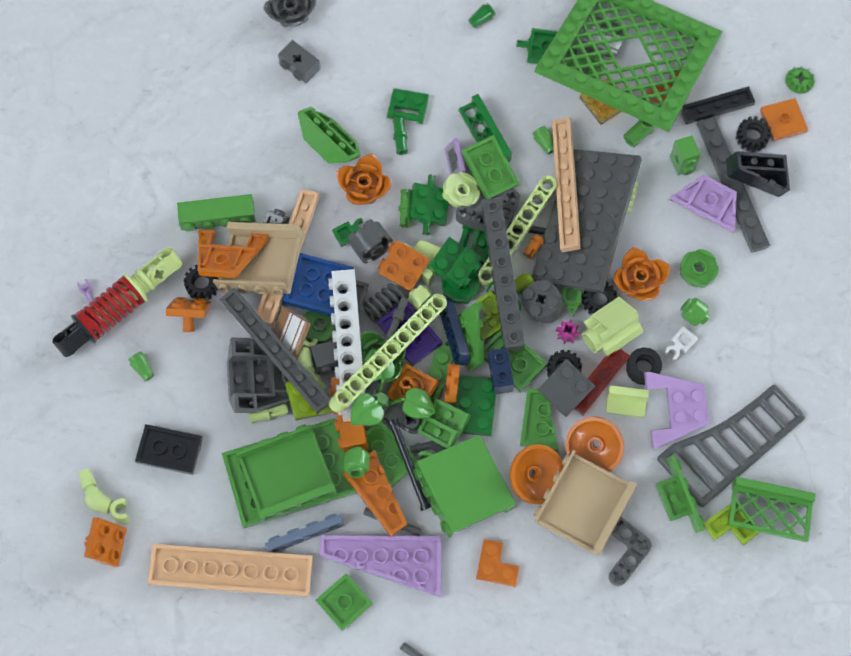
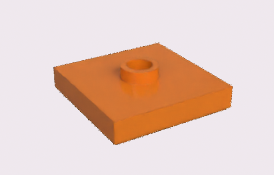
[760,98,808,141]

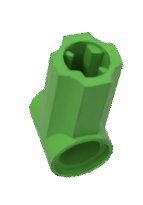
[623,120,656,148]

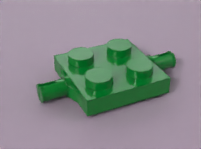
[516,28,578,64]
[409,174,449,236]

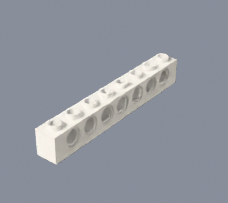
[328,269,365,422]

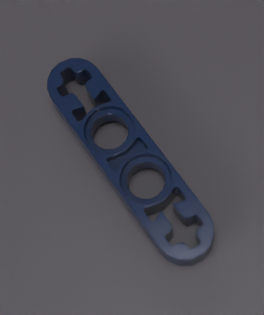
[440,298,470,366]

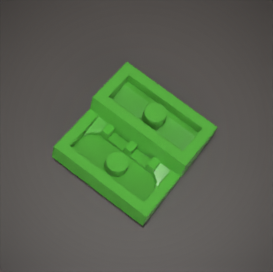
[417,398,471,448]

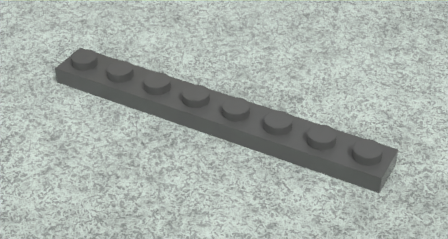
[697,116,770,253]
[220,287,331,414]

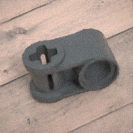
[383,403,421,434]

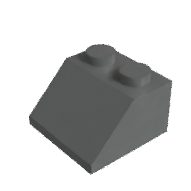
[537,359,595,417]

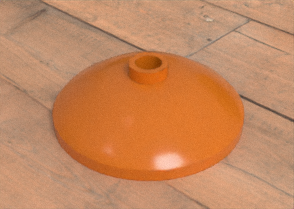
[565,417,624,472]
[510,444,564,504]

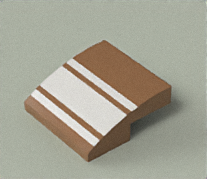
[273,306,311,359]

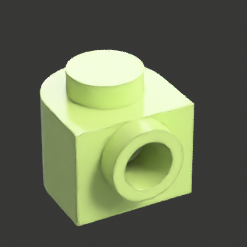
[408,285,432,310]

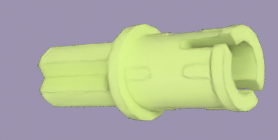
[249,403,288,424]

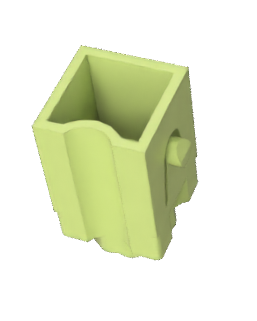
[581,297,644,356]

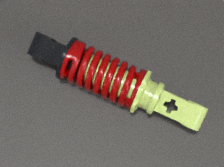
[52,247,182,357]

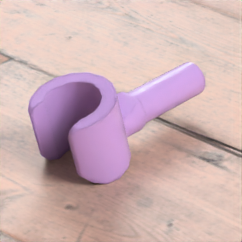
[77,279,93,303]

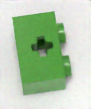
[670,135,701,175]

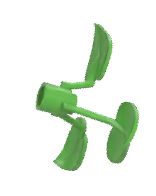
[351,349,435,426]

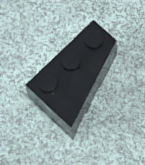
[726,151,790,197]

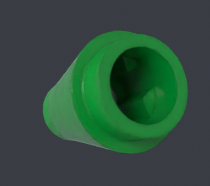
[468,3,496,28]

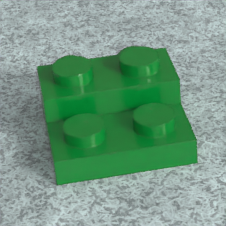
[427,236,482,290]

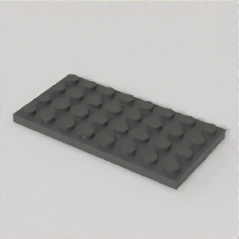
[531,149,642,293]

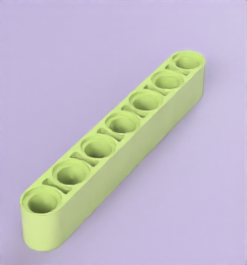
[478,176,557,288]

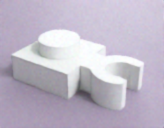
[664,326,698,361]

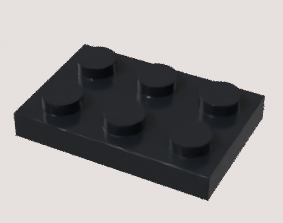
[135,424,203,475]

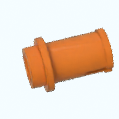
[523,234,544,259]

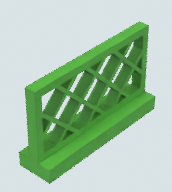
[728,477,816,542]

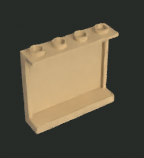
[213,222,304,295]
[533,450,637,558]

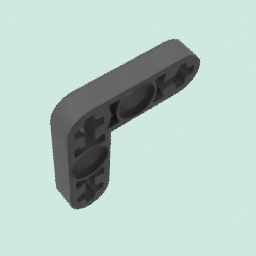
[456,189,520,232]
[608,517,652,587]

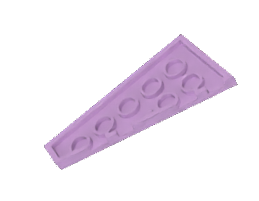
[320,535,441,598]

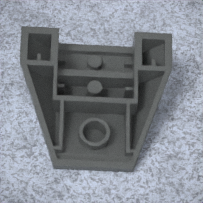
[227,337,290,413]

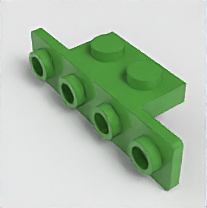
[655,455,704,533]

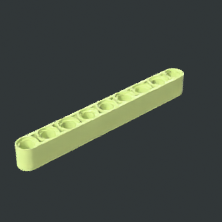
[329,294,447,413]

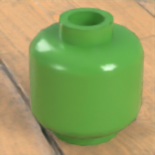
[680,298,710,326]
[343,447,370,478]

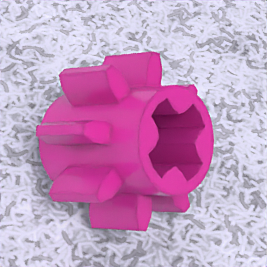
[556,320,580,344]

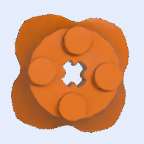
[336,153,391,205]
[614,247,670,301]

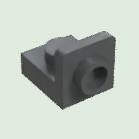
[263,209,290,224]

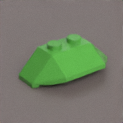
[298,106,361,163]

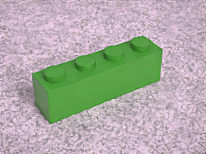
[177,194,256,232]

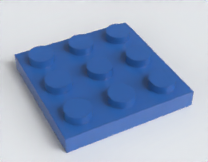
[282,253,354,317]

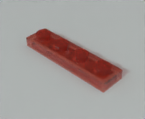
[574,349,630,416]

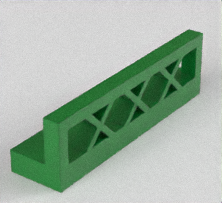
[458,94,512,162]

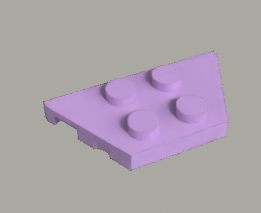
[670,174,737,233]

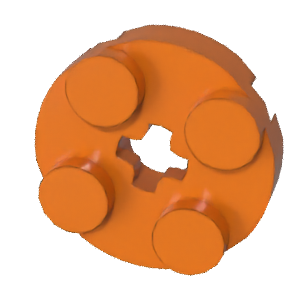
[444,364,460,403]

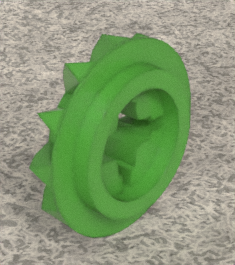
[785,66,815,94]

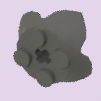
[263,0,317,27]

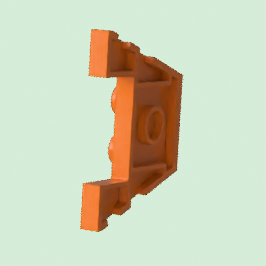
[198,229,269,278]

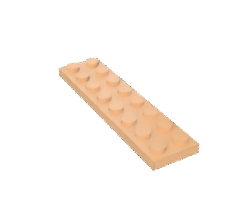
[147,544,313,597]

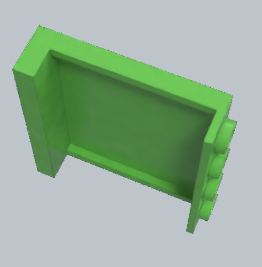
[236,424,337,523]
[413,435,516,538]

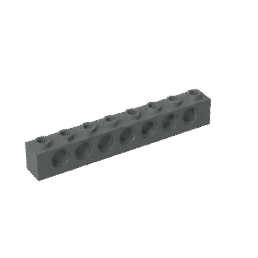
[481,197,525,352]

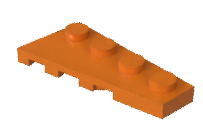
[343,450,407,537]

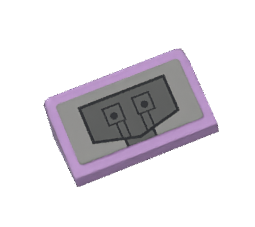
[445,138,466,175]

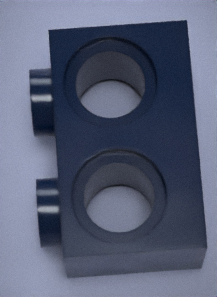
[488,348,514,395]

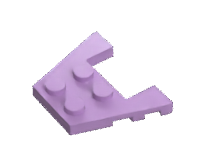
[644,372,709,448]

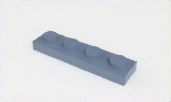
[265,514,344,553]

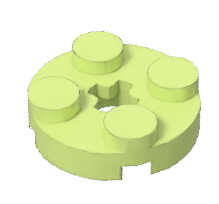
[442,172,480,208]

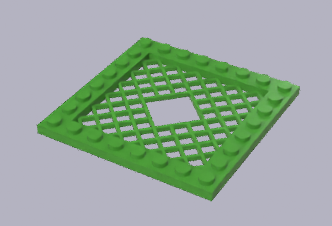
[534,0,723,132]

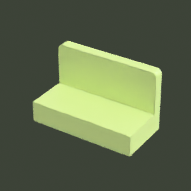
[606,386,649,418]

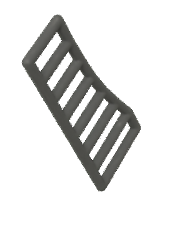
[657,385,805,507]

